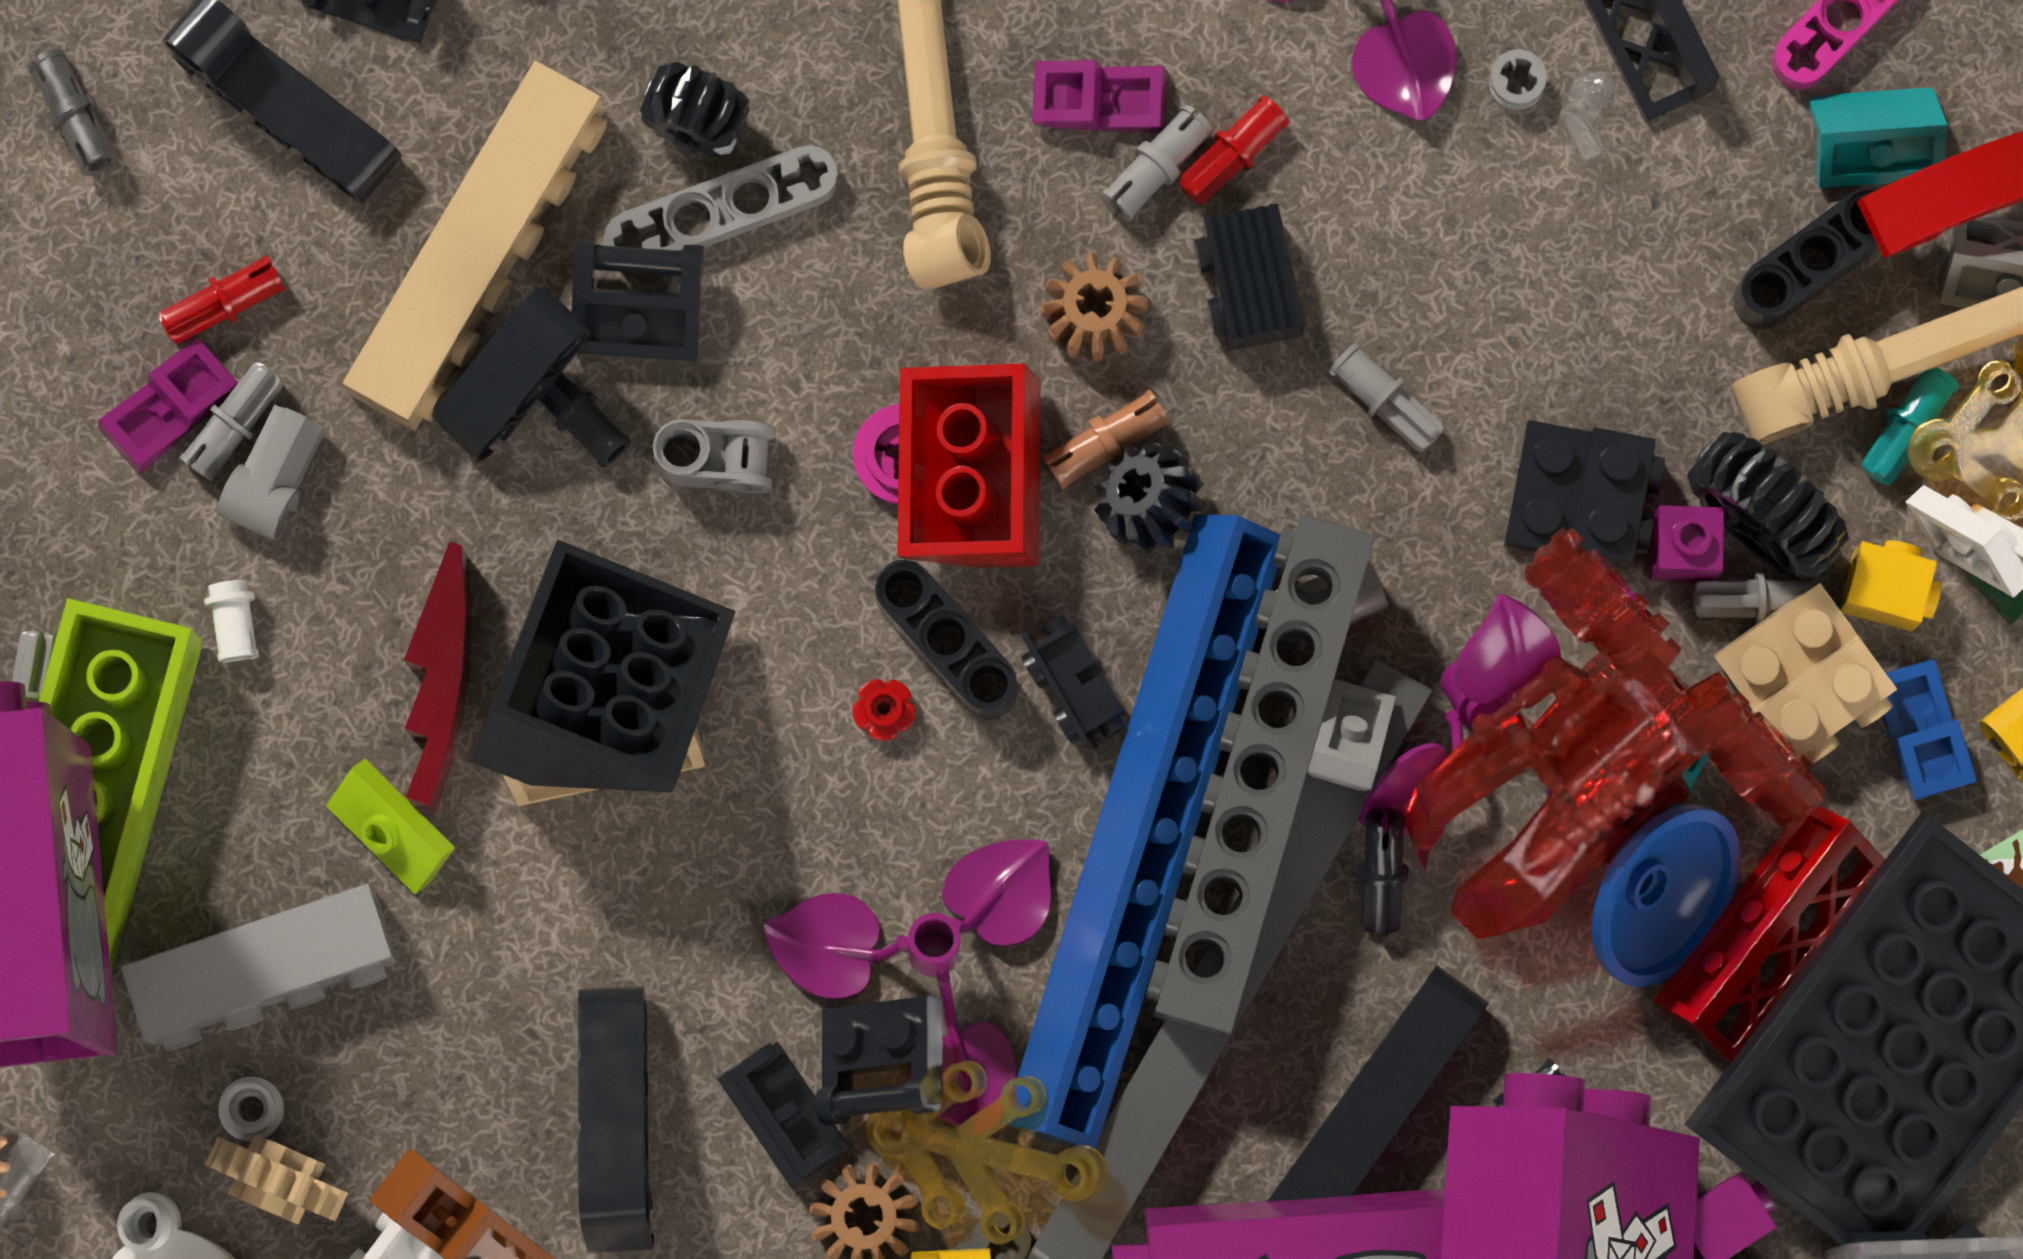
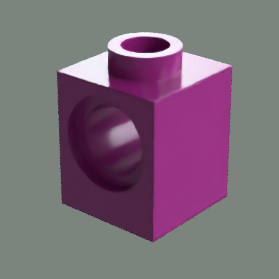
[1650,505,1724,583]
[1694,1172,1777,1259]

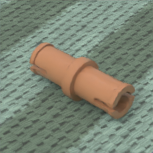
[1042,389,1171,490]

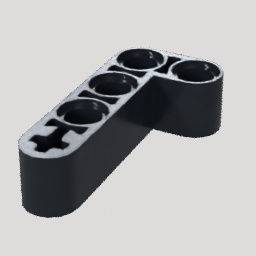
[162,0,402,205]
[578,986,654,1253]

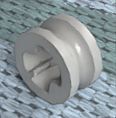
[1488,49,1547,111]

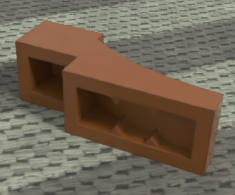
[369,1148,556,1259]

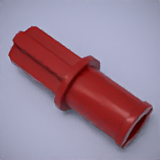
[1178,95,1290,205]
[159,255,286,344]

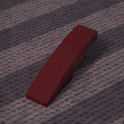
[404,541,472,814]

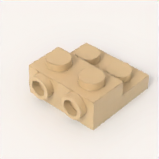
[1714,581,1897,765]

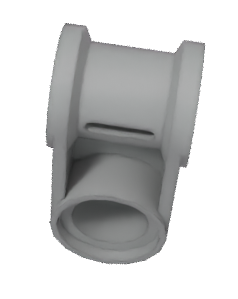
[653,419,776,494]

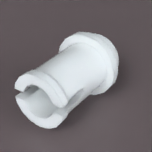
[204,580,259,663]

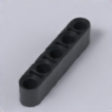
[1267,965,1489,1202]

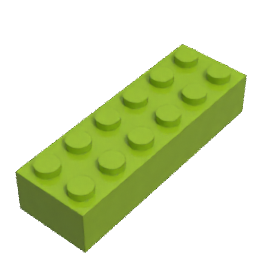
[39,598,204,977]

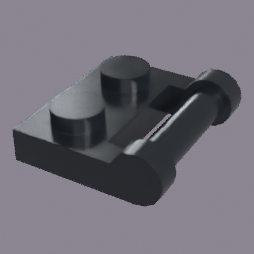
[571,237,704,361]
[814,996,943,1126]

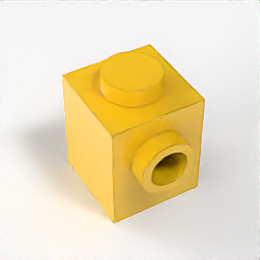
[1839,540,1942,632]

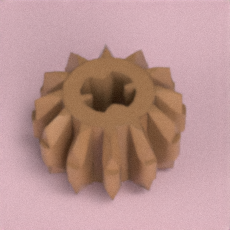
[1041,253,1149,362]
[810,1163,920,1259]

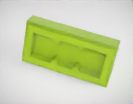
[326,758,455,895]

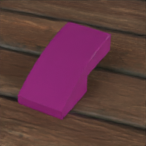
[1032,60,1168,133]
[98,337,238,475]

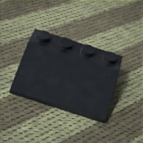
[470,539,736,793]

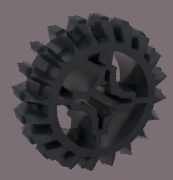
[1687,432,1849,581]

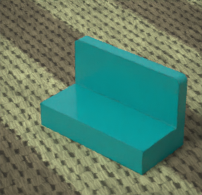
[1809,87,1948,188]

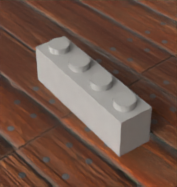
[121,883,399,1051]

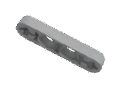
[604,145,839,251]

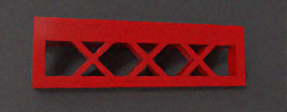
[1653,801,1885,1063]

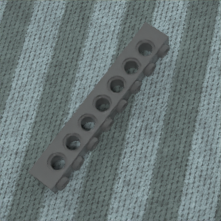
[1145,514,1375,1038]

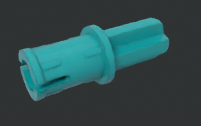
[1861,367,1959,486]

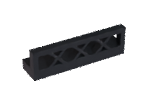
[1584,0,1720,123]

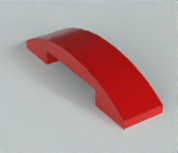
[1857,131,2023,258]

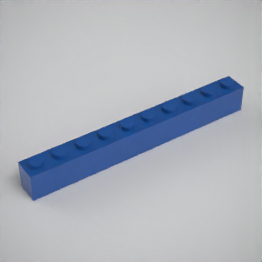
[1003,514,1281,1151]

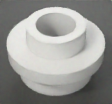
[218,1077,284,1142]

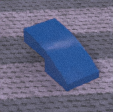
[1882,659,1977,800]

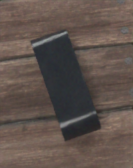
[1733,187,1879,329]
[432,287,591,462]
[875,559,1018,720]

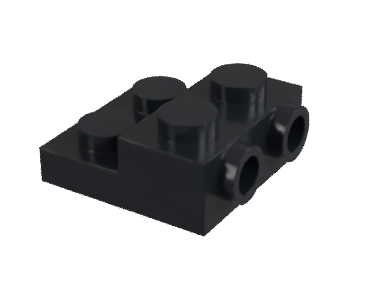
[1503,420,1665,570]

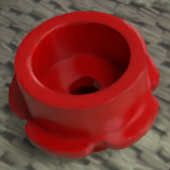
[852,679,916,741]

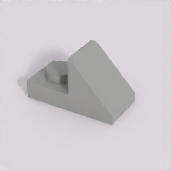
[1307,679,1396,791]

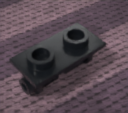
[1021,616,1128,750]

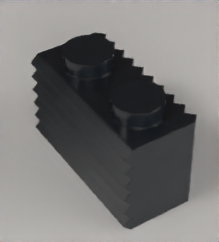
[1193,204,1305,351]

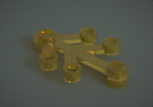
[1908,360,2023,522]
[867,1060,1108,1244]

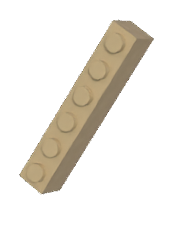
[342,60,607,432]

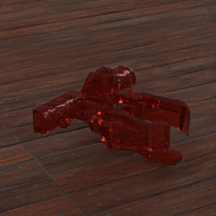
[1405,527,1826,939]

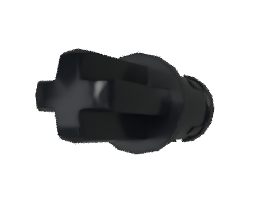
[539,372,631,468]
[1357,808,1409,937]

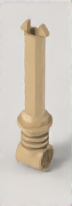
[897,0,991,290]
[1731,287,2023,445]

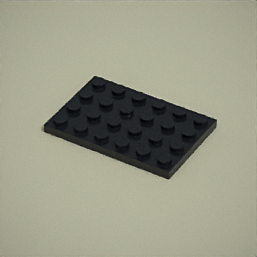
[1684,812,2023,1253]

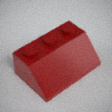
[897,363,1041,568]

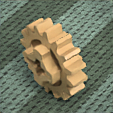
[205,1134,348,1225]

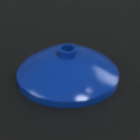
[1591,804,1741,987]

